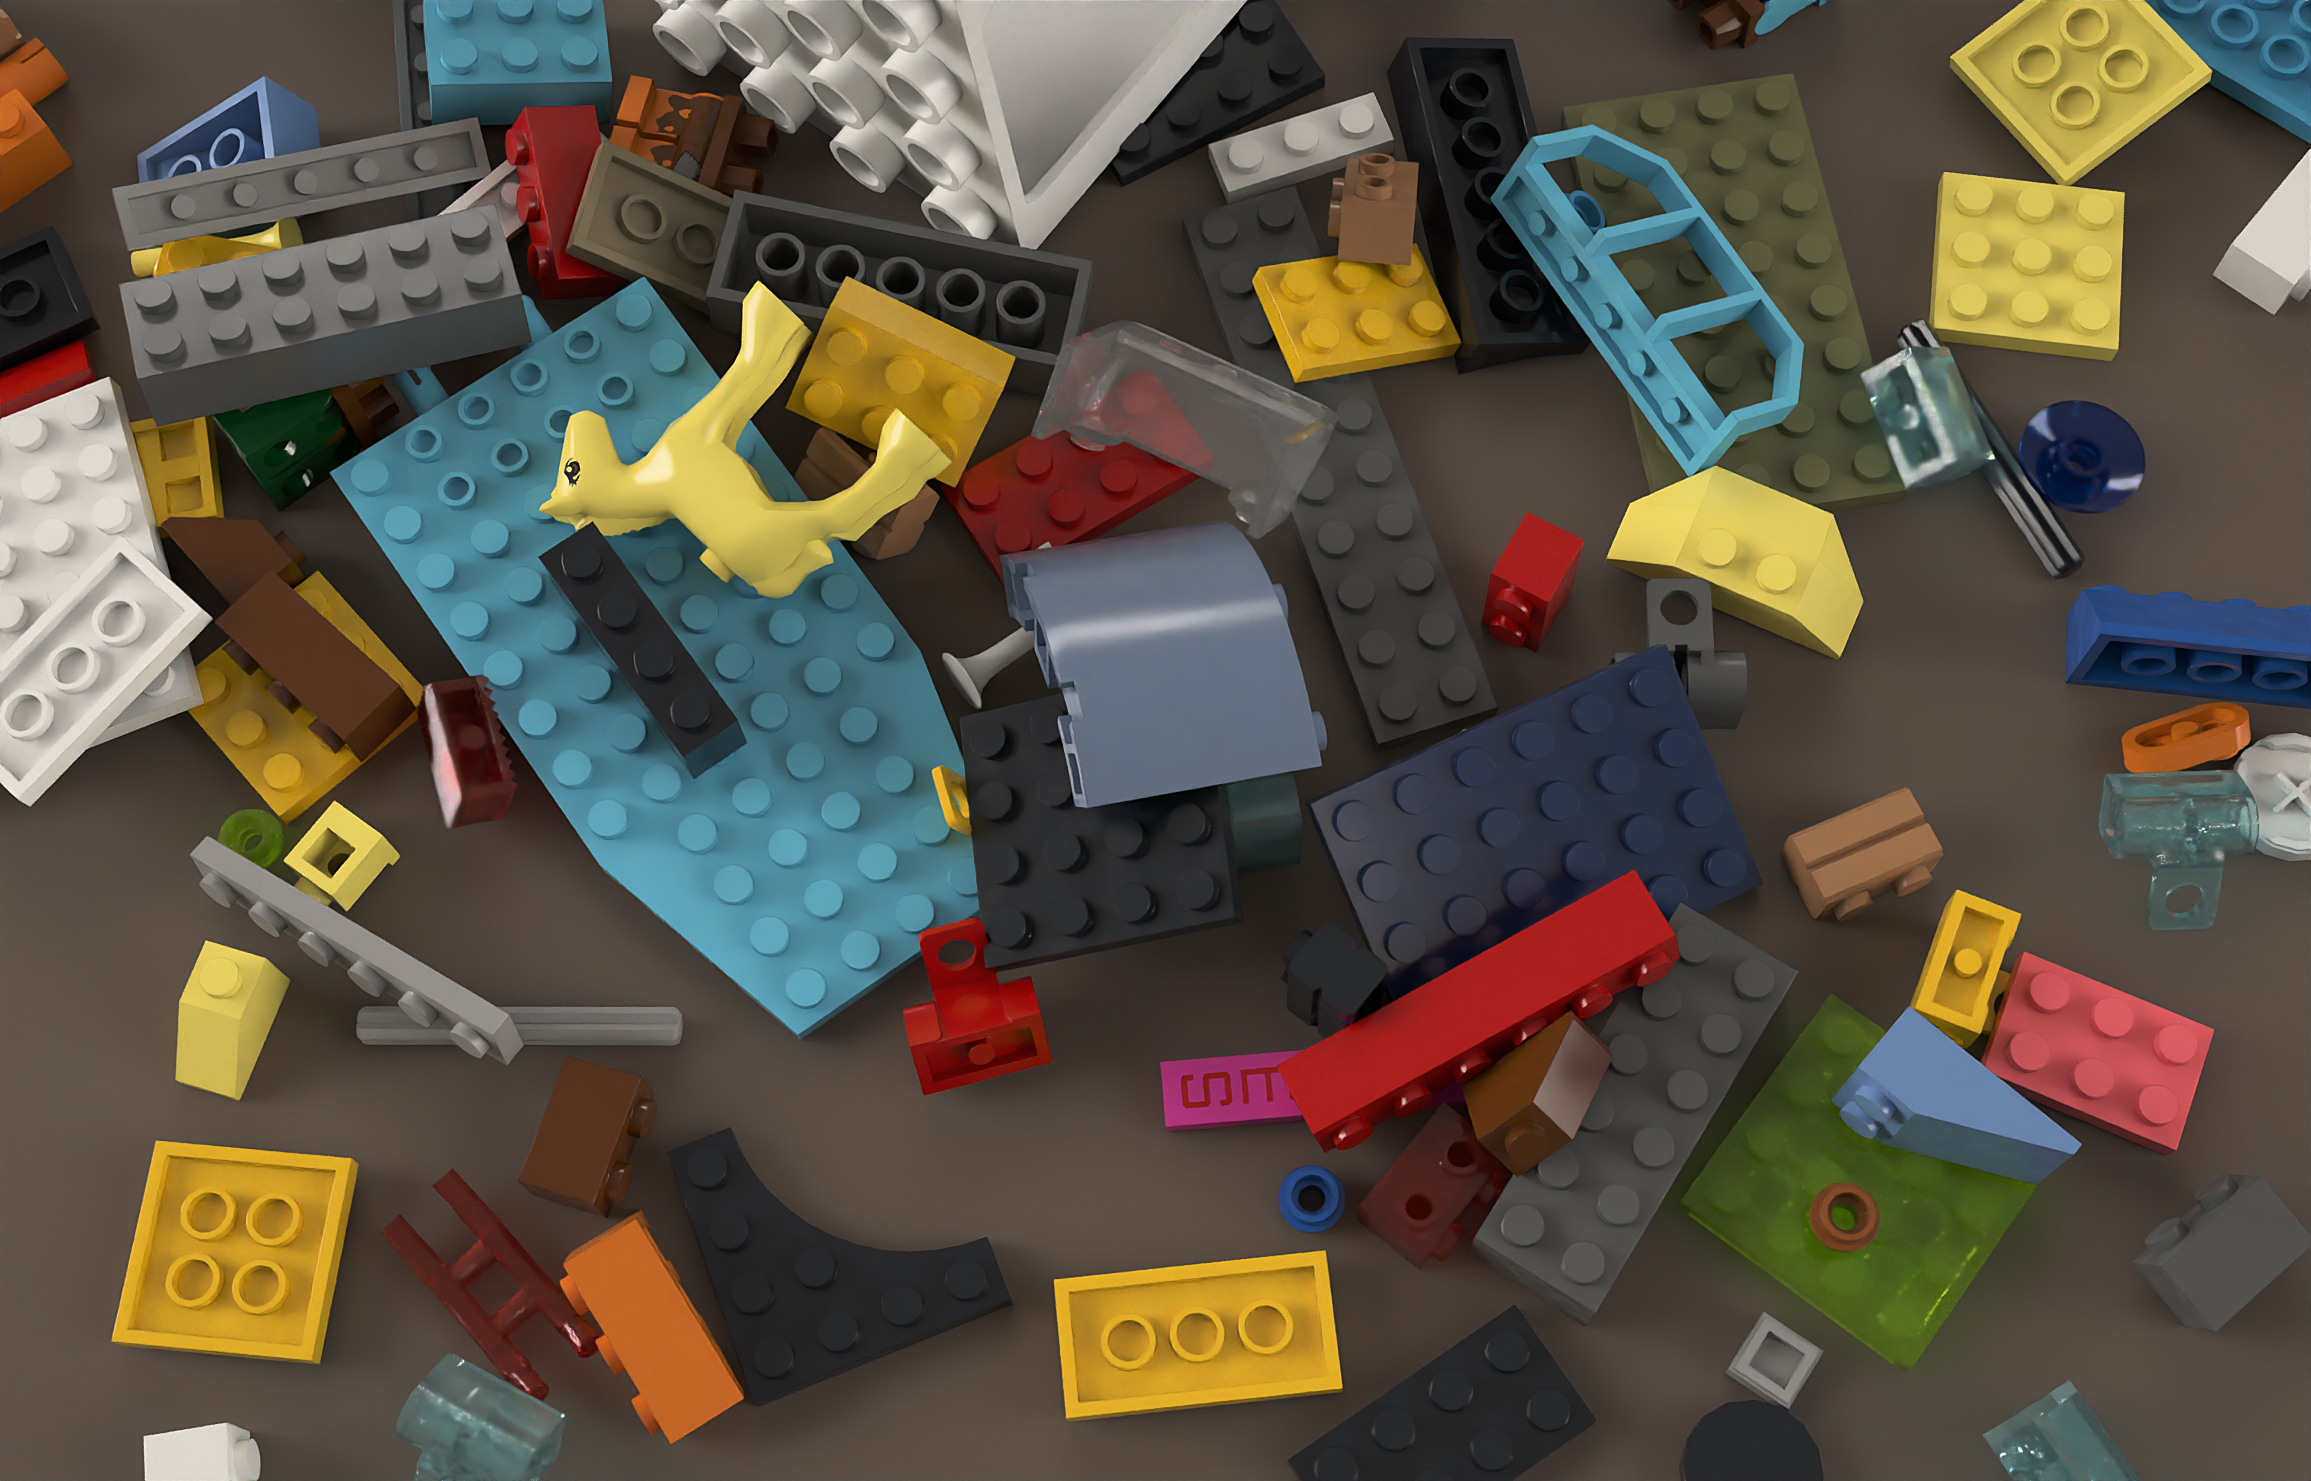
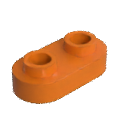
[2121,702,2251,781]

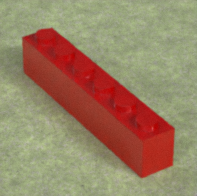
[1276,869,1681,1153]

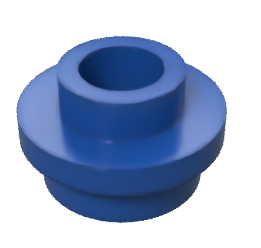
[1278,1165,1346,1234]

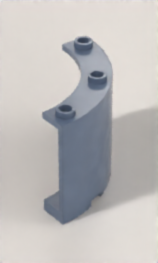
[999,520,1327,808]

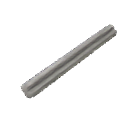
[356,1006,683,1046]

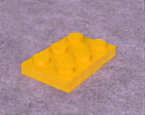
[1252,243,1462,383]

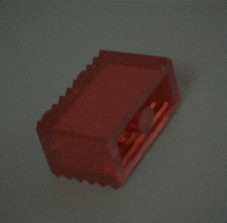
[416,674,519,828]

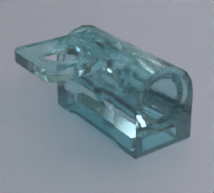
[2098,770,2259,930]
[395,1352,567,1481]

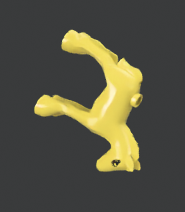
[539,281,952,599]

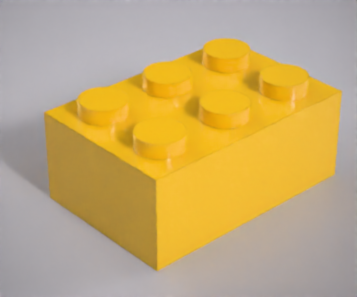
[785,276,1016,488]

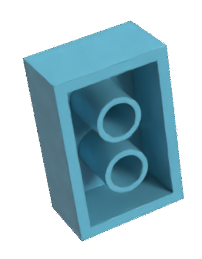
[423,0,612,126]

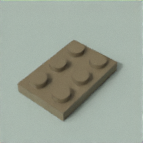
[565,140,733,315]

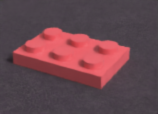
[1980,951,2215,1156]

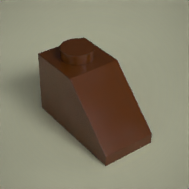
[161,517,307,606]
[1461,1010,1613,1177]

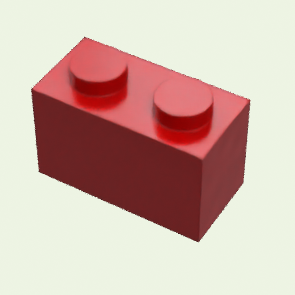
[1481,512,1585,652]

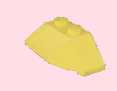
[1605,466,1864,660]

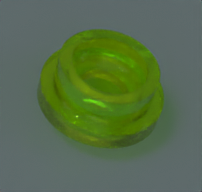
[218,809,285,869]

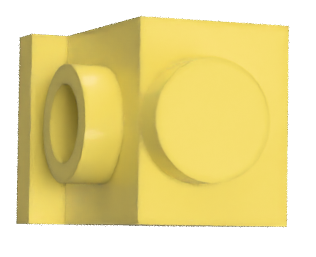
[283,800,400,912]

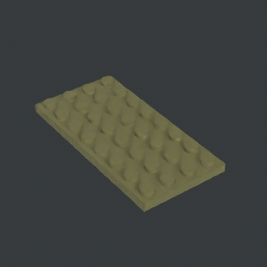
[1561,73,1908,512]

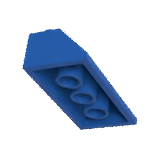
[2065,585,2311,709]

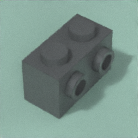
[2132,1173,2311,1332]

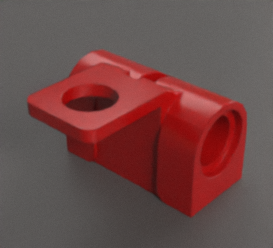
[903,918,1053,1096]

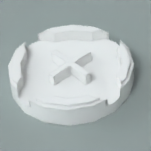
[2223,733,2311,861]

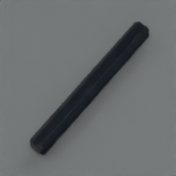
[1897,318,2085,580]

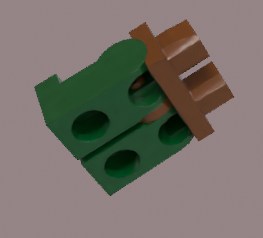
[212,376,400,512]

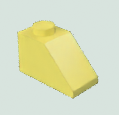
[175,940,291,1101]

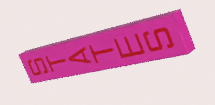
[1160,1050,1510,1132]

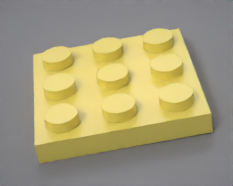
[1950,0,2212,186]
[1929,172,2125,361]

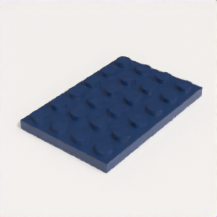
[1305,644,1764,1003]

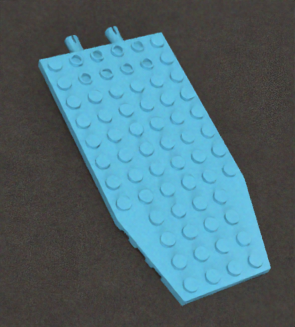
[330,276,980,1040]

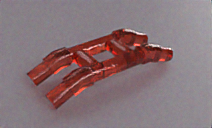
[379,1168,600,1406]

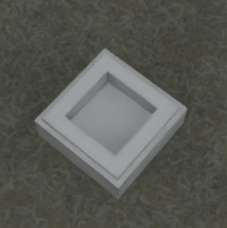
[1725,1312,1824,1411]

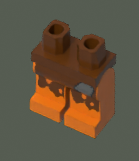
[609,75,779,198]

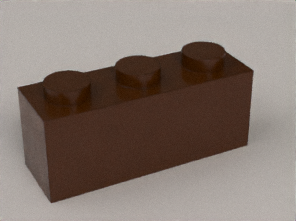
[214,569,417,762]

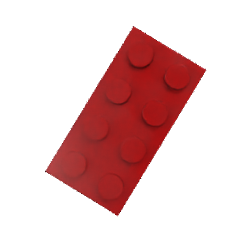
[940,367,1214,589]

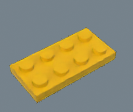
[1054,1250,1343,1422]

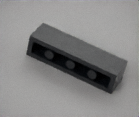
[538,521,747,779]

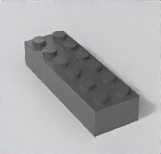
[706,190,1093,401]
[119,203,532,427]
[1469,903,1798,1326]

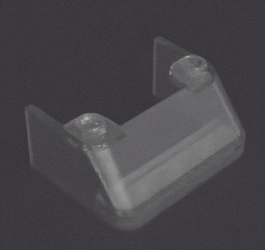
[1031,320,1338,539]

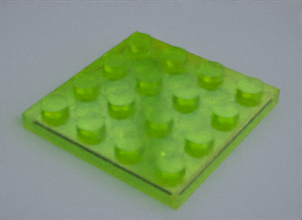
[1677,993,2038,1373]

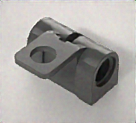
[1608,578,1747,729]

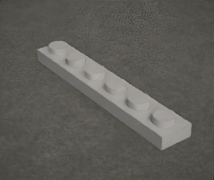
[111,117,491,251]
[190,836,524,1065]

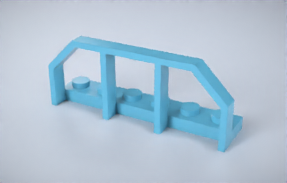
[1490,125,1804,477]

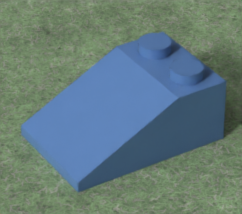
[137,76,321,250]
[1831,1006,2082,1185]

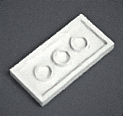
[0,535,213,806]

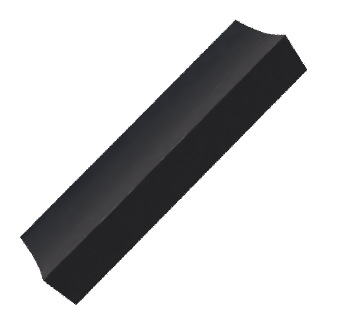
[1387,37,1591,375]

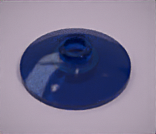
[2019,400,2146,514]

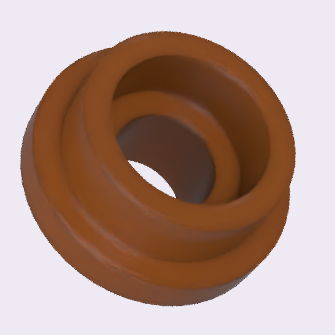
[1809,1182,1880,1253]

